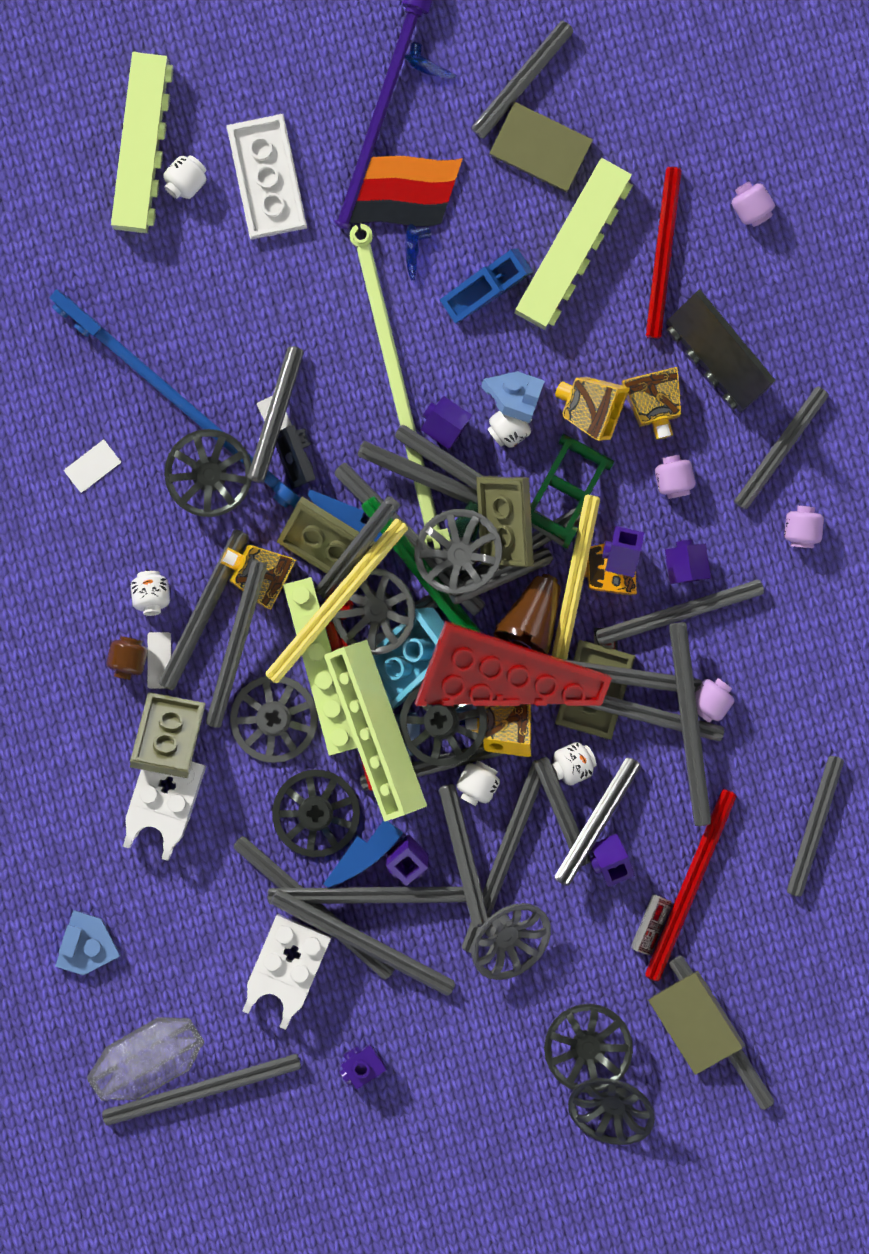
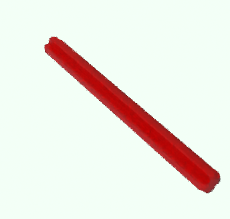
[645,789,737,982]

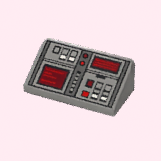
[631,894,673,956]

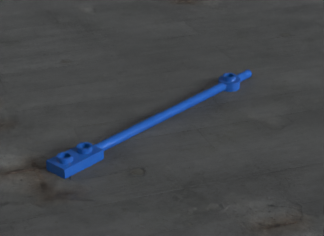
[49,289,301,508]

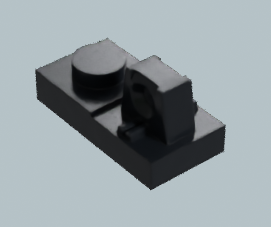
[276,425,316,489]

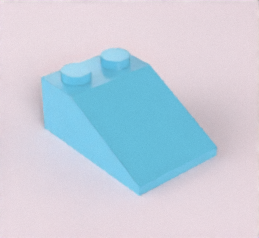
[372,608,445,710]

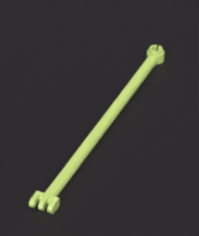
[349,224,450,550]

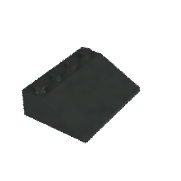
[666,289,776,413]

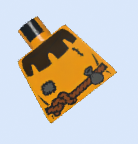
[570,543,637,596]

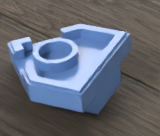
[481,371,545,423]
[55,910,121,975]

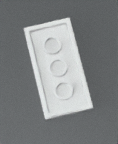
[226,114,307,240]

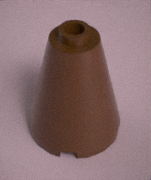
[494,574,562,654]

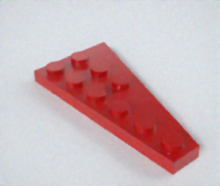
[415,621,612,706]

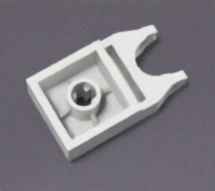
[123,761,206,861]
[243,914,332,1030]

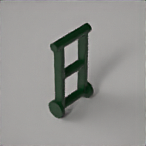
[530,433,615,549]

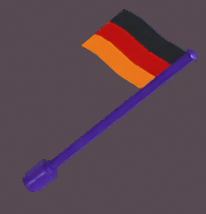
[335,0,463,229]

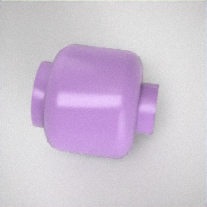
[731,181,775,227]
[655,455,696,499]
[784,506,824,548]
[695,678,734,723]

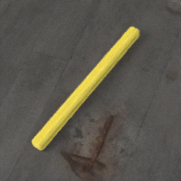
[551,495,600,660]
[266,518,408,683]

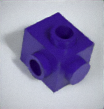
[420,396,473,449]
[602,526,644,577]
[665,539,711,584]
[386,834,429,886]
[589,834,635,887]
[339,1043,387,1090]

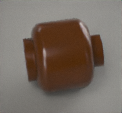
[106,636,148,680]

